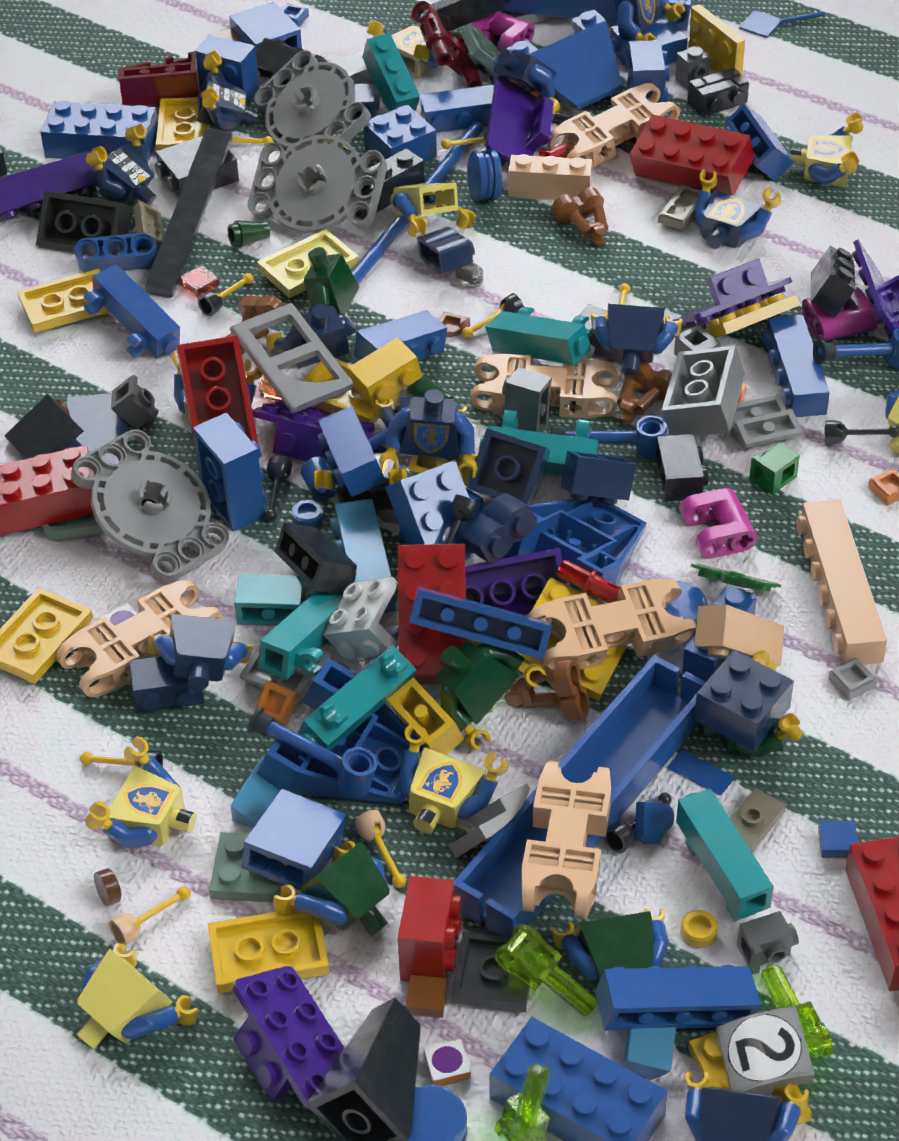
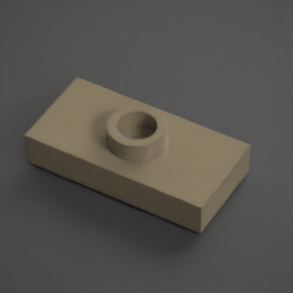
[658,185,700,230]
[133,201,164,252]
[730,788,786,853]

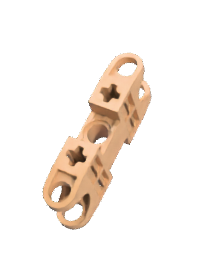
[547,83,680,168]
[470,354,620,418]
[527,579,696,672]
[56,580,223,697]
[521,760,611,919]

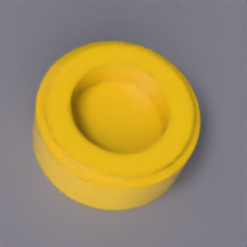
[680,910,718,949]

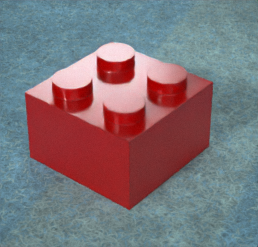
[397,876,462,982]

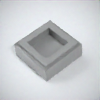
[828,658,877,701]

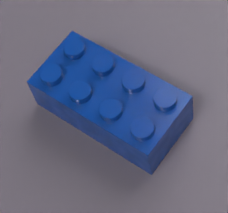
[40,100,158,163]
[489,1016,668,1141]

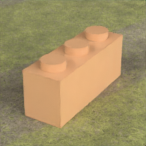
[509,154,592,200]
[695,605,784,666]

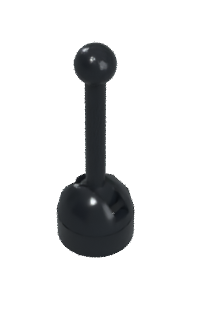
[824,420,899,445]
[264,455,292,522]
[445,495,479,544]
[604,792,672,853]

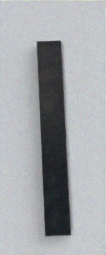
[145,127,232,297]

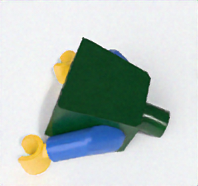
[273,841,390,937]
[552,909,669,985]

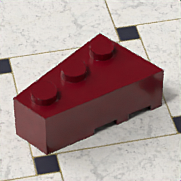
[119,51,199,107]

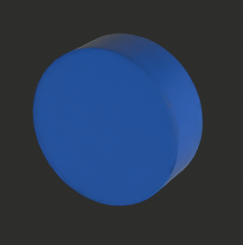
[292,500,324,528]

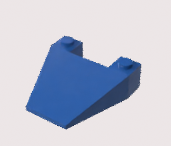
[506,10,623,110]
[504,496,647,602]
[256,658,427,805]

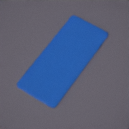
[668,751,734,795]

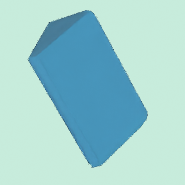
[230,756,280,829]
[623,1027,676,1080]

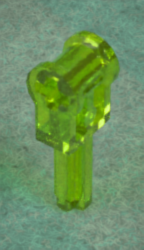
[495,924,598,1017]
[761,964,833,1057]
[494,1063,550,1141]

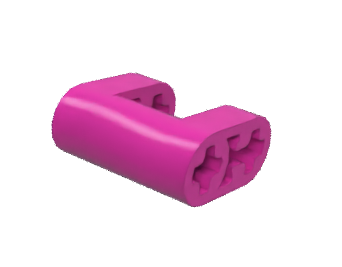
[471,12,535,52]
[802,287,878,342]
[679,488,758,559]

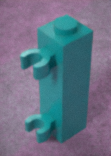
[485,306,593,365]
[479,410,600,476]
[258,591,343,680]
[298,645,416,750]
[676,788,774,922]

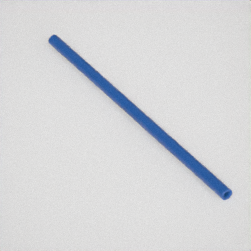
[351,121,484,285]

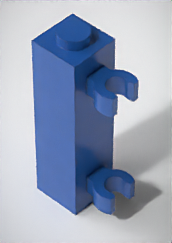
[84,264,181,359]

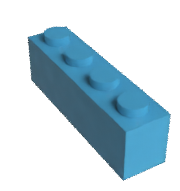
[330,499,396,613]

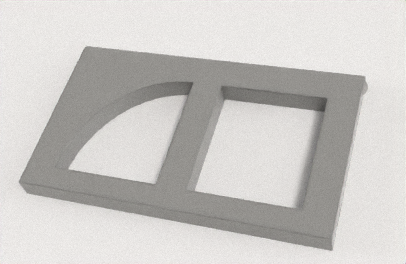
[230,303,354,413]

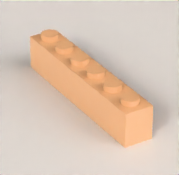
[796,499,887,665]

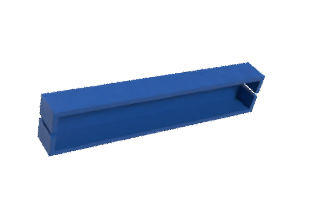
[454,655,706,938]

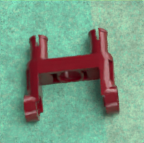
[411,1,482,88]

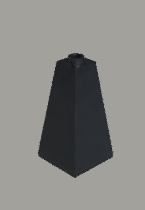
[306,997,421,1141]

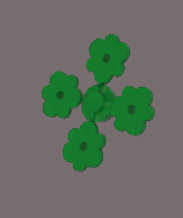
[690,563,782,592]

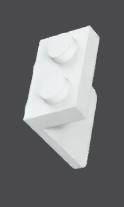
[323,577,399,659]

